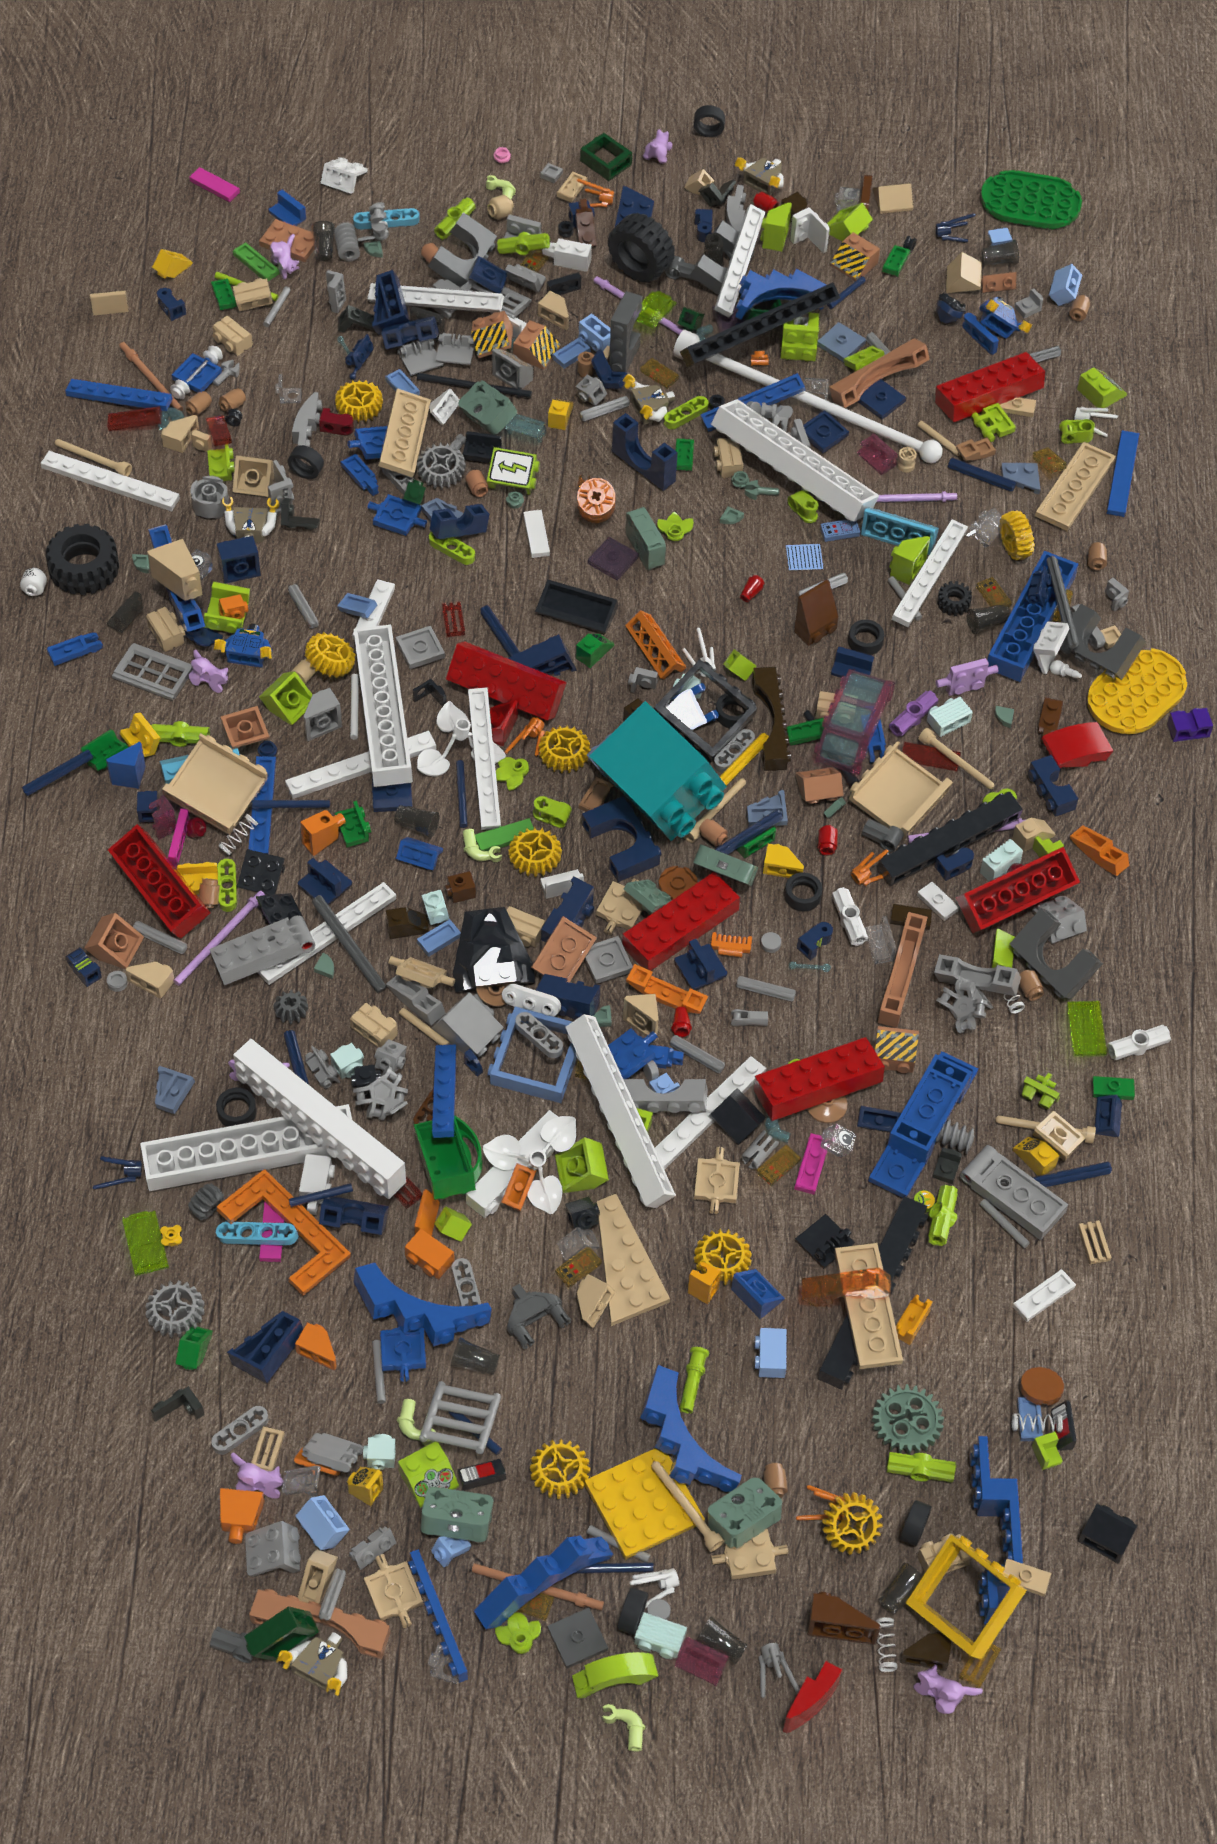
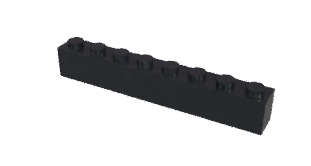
[877,791,1023,886]

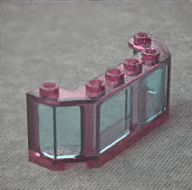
[814,669,896,775]

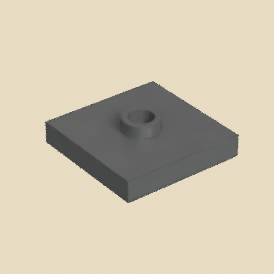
[547,1608,608,1669]

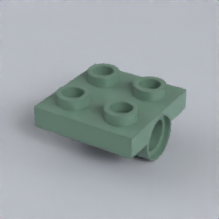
[624,880,672,915]

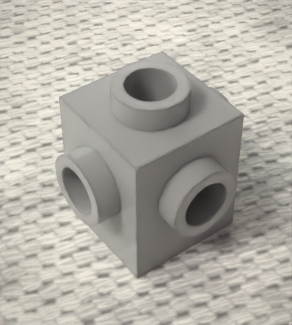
[576,375,607,406]
[374,1039,407,1072]

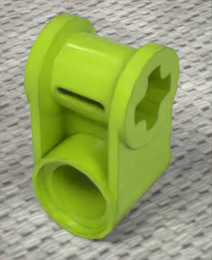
[1059,419,1095,444]
[787,490,818,523]
[533,796,572,828]

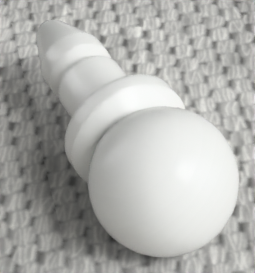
[1050,660,1082,678]

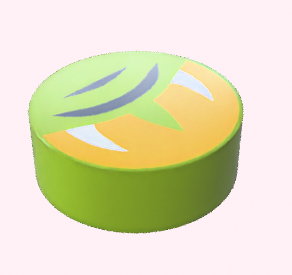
[914,1190,935,1212]

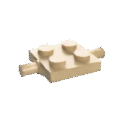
[596,878,643,935]
[389,956,455,988]
[694,1147,740,1214]
[711,1529,788,1580]
[364,1554,423,1628]

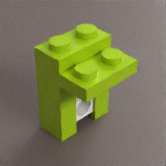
[781,313,819,361]

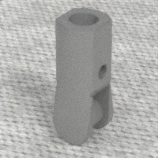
[731,1009,768,1026]

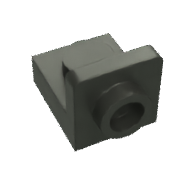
[933,1148,962,1184]

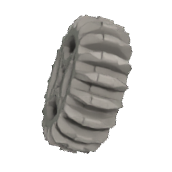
[417,442,466,489]
[146,1280,205,1338]

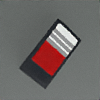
[1051,1400,1077,1451]
[457,1458,506,1491]

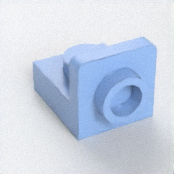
[649,1073,680,1094]
[431,1536,472,1567]

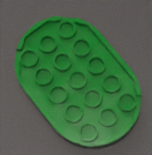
[981,170,1082,230]

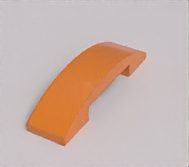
[626,964,708,1014]

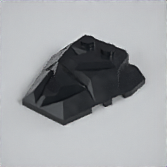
[453,907,535,993]

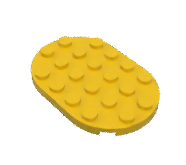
[1087,648,1187,734]

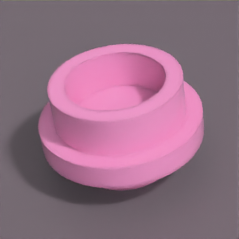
[494,147,511,163]

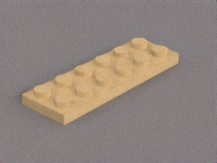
[378,388,431,478]
[1035,442,1116,531]
[835,1243,903,1369]

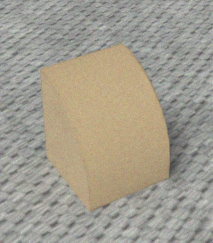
[684,169,714,195]

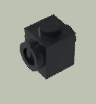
[351,1064,381,1096]
[565,1196,600,1232]

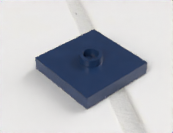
[469,256,507,294]
[857,379,906,420]
[803,410,849,453]
[372,777,413,812]

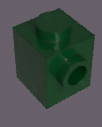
[677,307,705,332]
[403,479,426,505]

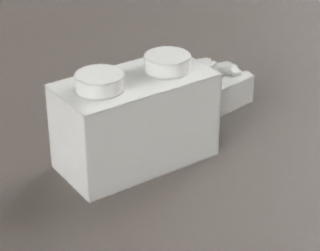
[542,238,592,272]
[299,1154,335,1215]

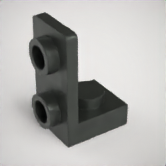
[698,179,736,207]
[338,305,376,333]
[281,498,320,530]
[151,1386,204,1422]

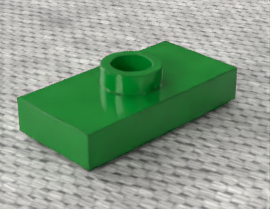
[882,245,910,277]
[211,278,237,310]
[676,438,694,471]
[787,718,828,746]
[1092,1076,1135,1100]

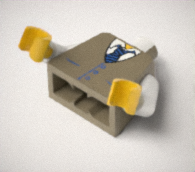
[734,157,784,196]
[623,374,675,425]
[222,496,280,543]
[276,1632,347,1695]

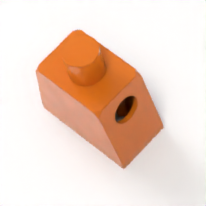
[300,810,346,856]
[220,1488,265,1544]

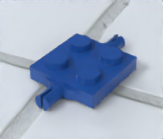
[347,426,387,459]
[367,494,427,536]
[608,1028,658,1079]
[380,1322,426,1382]

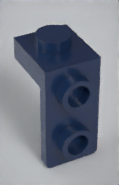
[591,350,627,389]

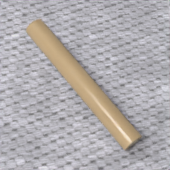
[918,420,960,456]
[399,1008,450,1045]

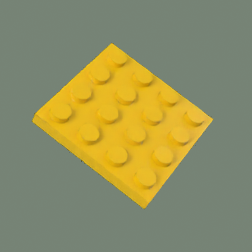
[584,1448,705,1560]

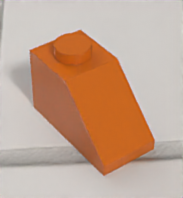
[295,1322,337,1371]

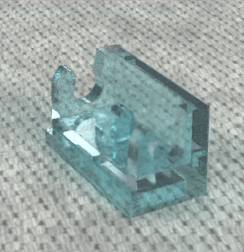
[505,414,546,443]

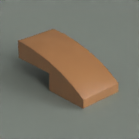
[956,438,996,460]

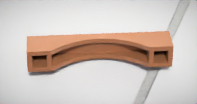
[829,338,930,408]
[878,912,928,1028]
[249,1589,390,1659]

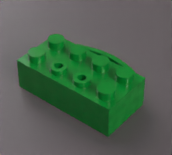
[414,1116,482,1200]

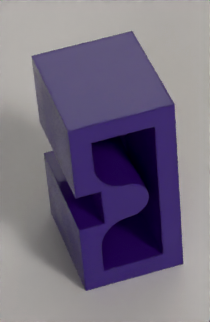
[1167,708,1213,742]

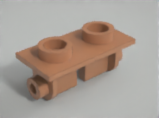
[981,272,1016,293]

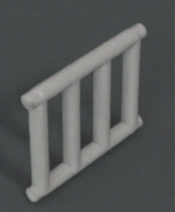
[419,1381,501,1454]

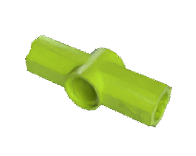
[434,197,476,240]
[497,232,550,255]
[151,721,210,747]
[928,1185,958,1246]
[887,1452,956,1483]

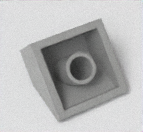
[492,348,533,389]
[304,688,342,741]

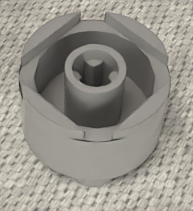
[190,476,229,519]

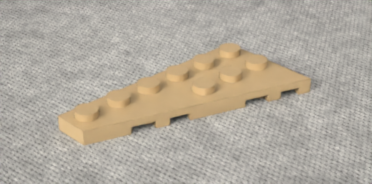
[597,1194,670,1326]

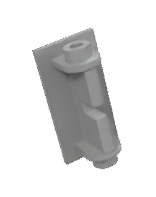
[305,1046,340,1088]
[349,1526,396,1570]

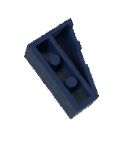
[372,270,410,335]
[508,635,577,676]
[541,876,595,942]
[536,974,600,1020]
[227,1311,303,1383]

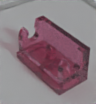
[858,433,898,475]
[149,795,176,840]
[675,1637,728,1686]

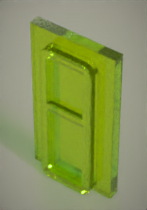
[636,291,677,329]
[1067,1001,1107,1056]
[122,1211,169,1276]

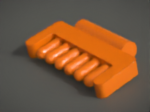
[711,932,752,957]

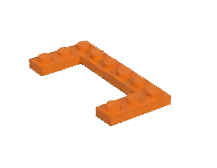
[217,1169,351,1296]

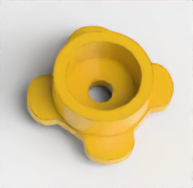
[160,1225,182,1246]

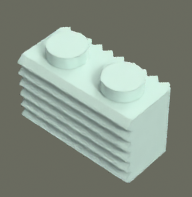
[927,697,973,737]
[980,839,1023,881]
[634,1612,687,1659]

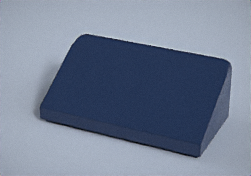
[1095,1095,1122,1137]
[857,1106,901,1132]

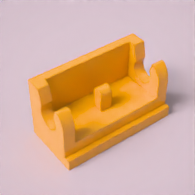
[688,1262,721,1305]
[896,1295,933,1345]

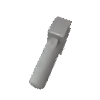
[213,360,240,386]

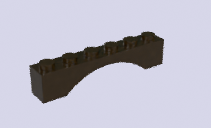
[752,667,791,771]

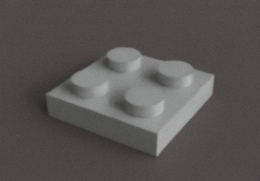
[396,626,445,669]
[584,936,633,984]

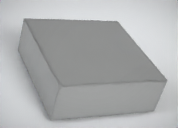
[540,163,563,183]

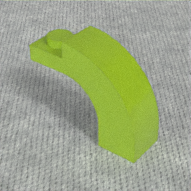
[572,1652,658,1699]

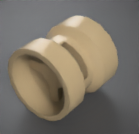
[897,447,917,473]

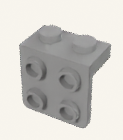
[1032,896,1087,943]
[245,1521,301,1577]

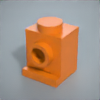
[218,594,248,619]

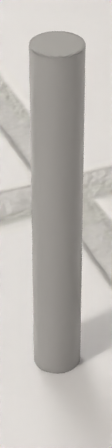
[263,287,291,327]
[888,576,922,621]
[980,1199,1030,1248]
[372,1340,386,1404]
[587,1525,651,1563]

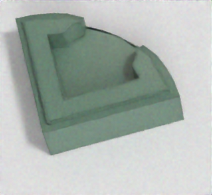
[363,241,383,257]
[720,506,744,524]
[132,554,150,574]
[995,706,1014,728]
[823,797,846,818]
[314,953,334,979]
[593,1005,612,1027]

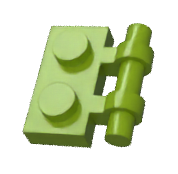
[971,403,1016,442]

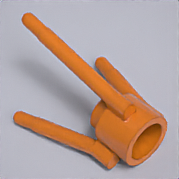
[577,178,614,208]
[504,717,545,757]
[851,849,888,886]
[796,1485,851,1521]

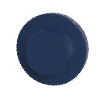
[258,741,277,757]

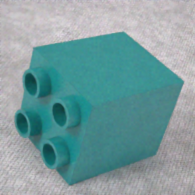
[589,701,727,841]

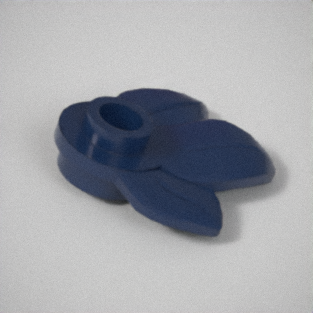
[185,627,223,646]

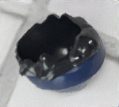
[936,293,966,324]

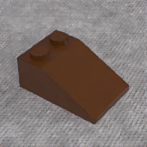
[794,579,838,646]
[807,1592,880,1645]

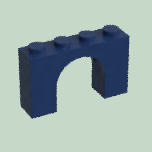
[612,413,678,491]
[582,796,662,882]

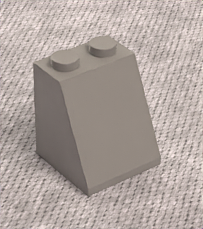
[432,992,504,1057]

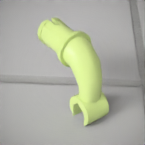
[486,175,516,199]
[463,829,502,862]
[397,1399,436,1446]
[602,1704,645,1751]

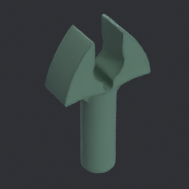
[745,480,779,500]

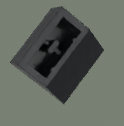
[1078,1503,1138,1564]

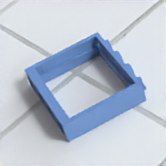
[488,1006,577,1103]

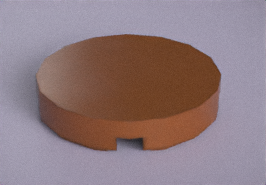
[658,866,698,900]
[1020,1367,1064,1405]

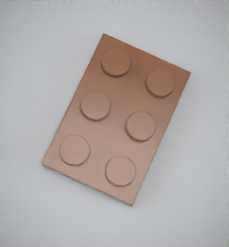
[259,219,321,262]
[531,916,597,982]

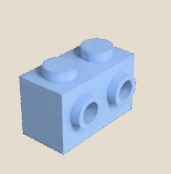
[1049,264,1082,306]
[579,314,610,351]
[755,1328,786,1378]
[296,1495,350,1550]

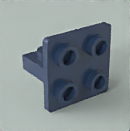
[298,858,352,905]
[674,939,727,990]

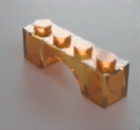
[801,1267,891,1307]

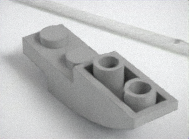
[726,185,746,232]
[292,392,322,447]

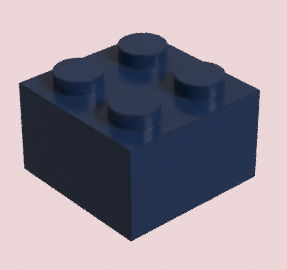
[217,536,261,584]

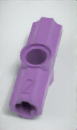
[889,691,938,737]

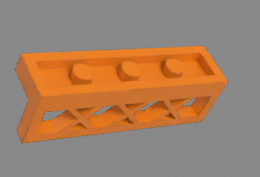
[625,610,687,679]

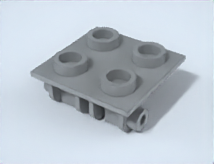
[435,333,475,365]
[397,339,443,376]

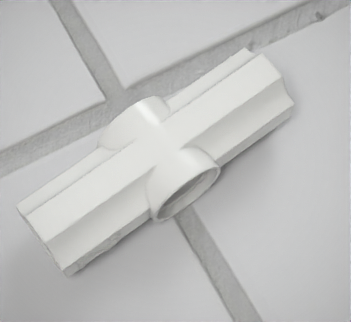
[832,887,868,946]
[1107,1025,1171,1060]

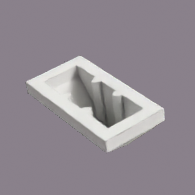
[429,388,460,425]

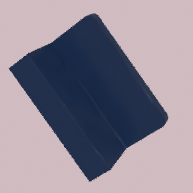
[831,646,874,685]

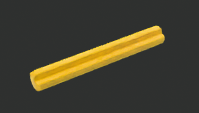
[719,733,769,786]

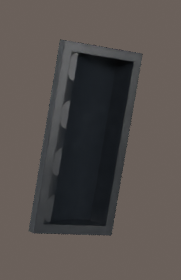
[535,579,618,633]

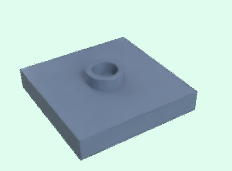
[817,322,866,362]

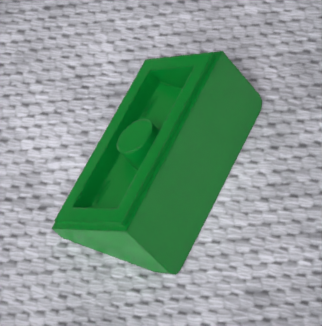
[736,827,776,858]

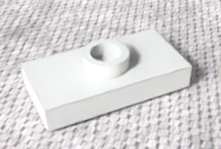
[917,882,959,921]

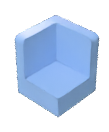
[988,228,1012,255]

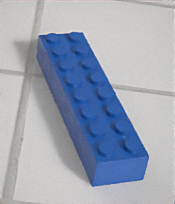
[987,551,1078,682]

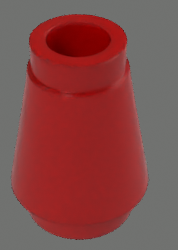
[740,575,765,603]
[672,1006,692,1037]

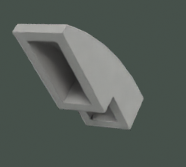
[386,975,446,1025]

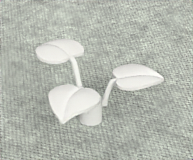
[417,701,506,776]
[483,1116,576,1214]

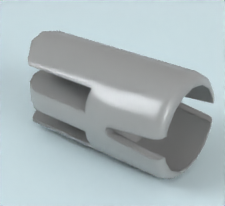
[741,1130,779,1169]

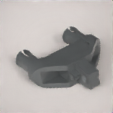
[507,1284,571,1349]

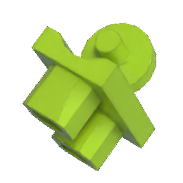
[1022,1073,1060,1110]

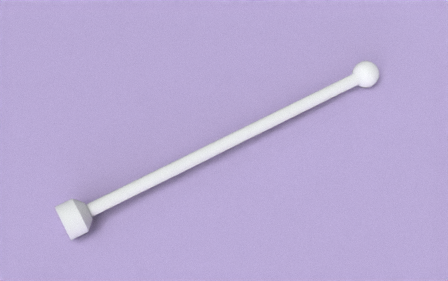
[673,330,943,463]

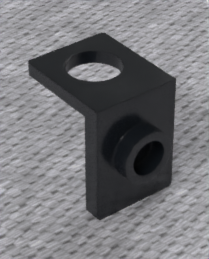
[413,679,447,707]

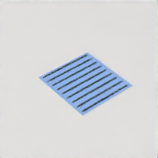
[786,544,823,570]

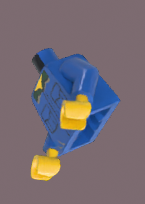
[979,297,1032,339]
[213,624,273,668]

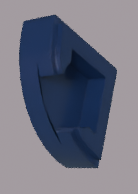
[464,1049,483,1077]

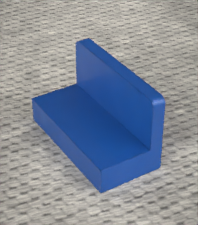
[269,189,306,226]
[396,837,443,871]

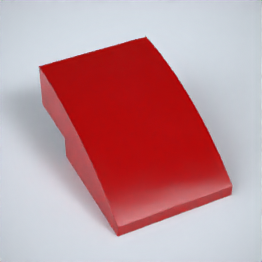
[1041,722,1113,768]
[783,1661,842,1733]

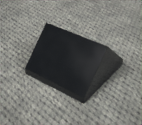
[709,1088,766,1145]

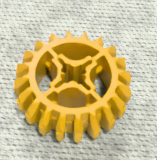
[335,379,383,423]
[999,510,1035,560]
[304,632,356,678]
[539,725,590,773]
[509,827,562,877]
[694,1229,752,1286]
[530,1439,590,1499]
[822,1492,883,1554]

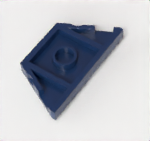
[615,186,654,226]

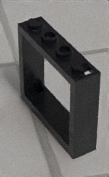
[654,659,757,762]

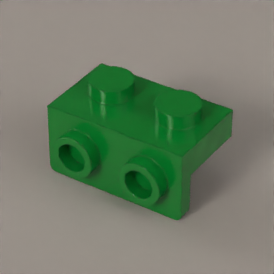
[80,729,128,771]
[335,801,371,848]

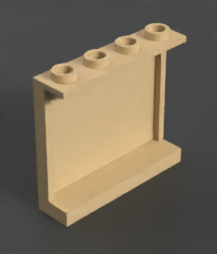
[162,733,268,835]
[849,741,953,841]

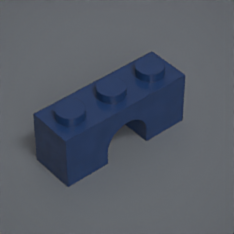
[381,316,439,349]
[429,504,490,539]
[1028,755,1078,817]
[319,1196,389,1235]

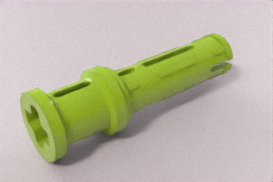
[679,1347,709,1414]

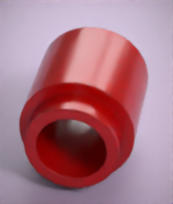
[753,192,779,214]
[818,825,838,855]

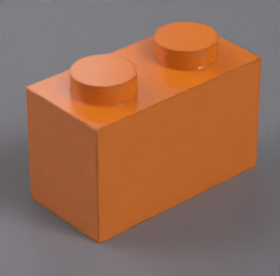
[405,1229,455,1280]

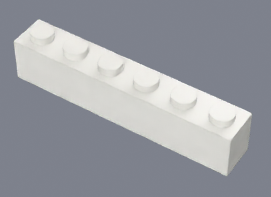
[466,1110,558,1218]

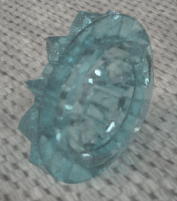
[156,408,184,429]

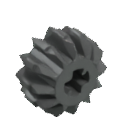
[273,990,308,1025]
[188,1184,224,1220]

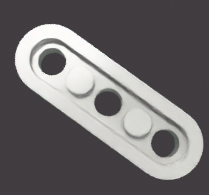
[502,984,561,1017]

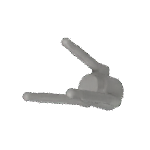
[758,1643,800,1698]

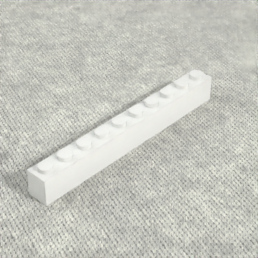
[565,1014,676,1208]

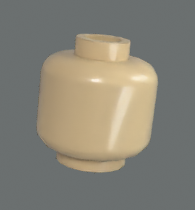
[487,195,514,220]

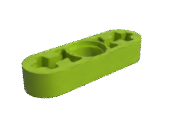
[664,396,708,429]
[429,532,475,565]
[218,859,237,912]

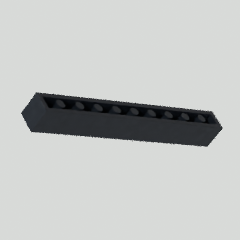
[680,282,840,368]
[818,1196,929,1390]

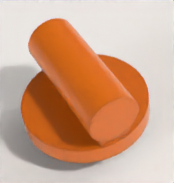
[751,351,769,365]

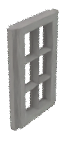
[460,279,532,319]
[112,643,193,701]

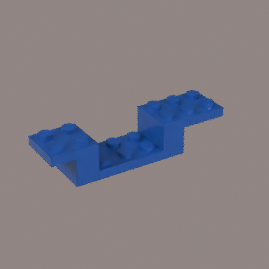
[868,1051,978,1198]
[970,1436,1023,1624]

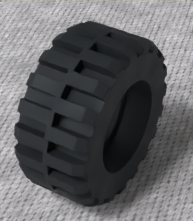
[608,213,675,282]
[45,524,119,595]

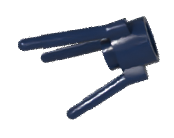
[936,213,976,242]
[93,1156,142,1189]

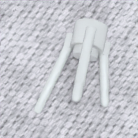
[1074,407,1118,437]
[682,628,716,677]
[630,1568,679,1608]

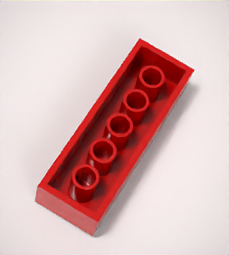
[935,352,1045,422]
[446,641,567,720]
[108,824,211,939]
[955,847,1080,933]
[622,872,740,971]
[754,1037,885,1121]

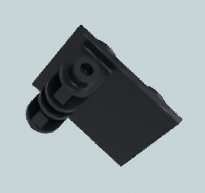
[237,849,285,895]
[256,893,306,925]
[795,1214,855,1268]

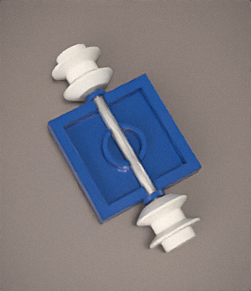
[170,346,223,399]

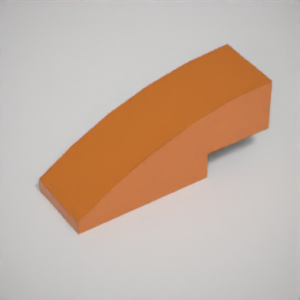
[1070,825,1129,876]

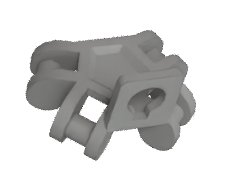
[357,202,389,241]
[746,401,793,432]
[936,980,993,1033]
[353,1066,408,1121]

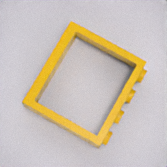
[906,1535,1027,1659]

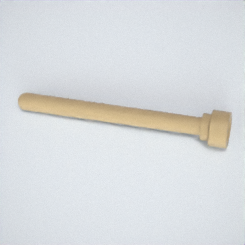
[55,439,132,477]
[918,728,994,789]
[684,778,746,843]
[995,1116,1096,1144]
[652,1461,724,1552]

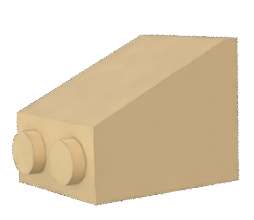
[147,539,203,601]

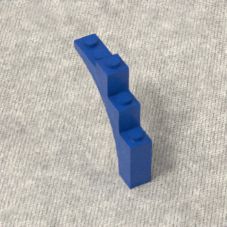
[735,269,826,319]
[148,524,205,632]
[354,1263,492,1346]
[640,1365,741,1492]
[474,1535,614,1629]

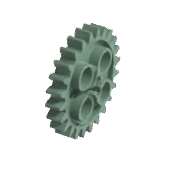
[872,1384,944,1455]

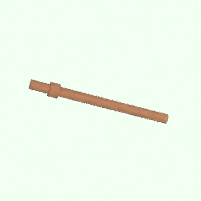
[119,342,183,413]
[472,1563,604,1611]

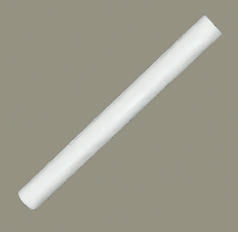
[350,674,359,740]

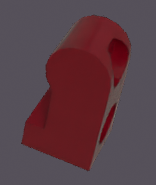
[319,408,354,435]

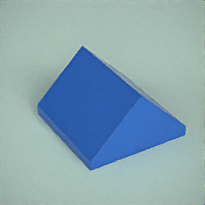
[106,742,146,789]
[731,1269,785,1319]

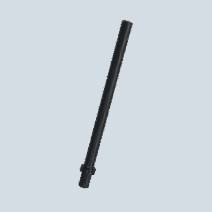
[417,373,532,398]

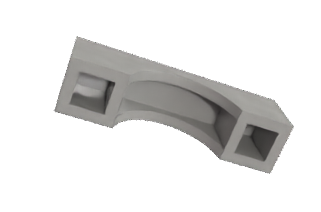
[934,954,1021,996]
[623,1079,708,1113]

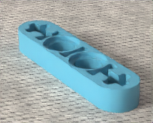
[353,208,420,230]
[216,1222,298,1245]

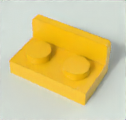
[119,713,160,757]
[177,862,218,895]

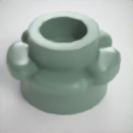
[731,471,749,488]
[506,492,524,508]

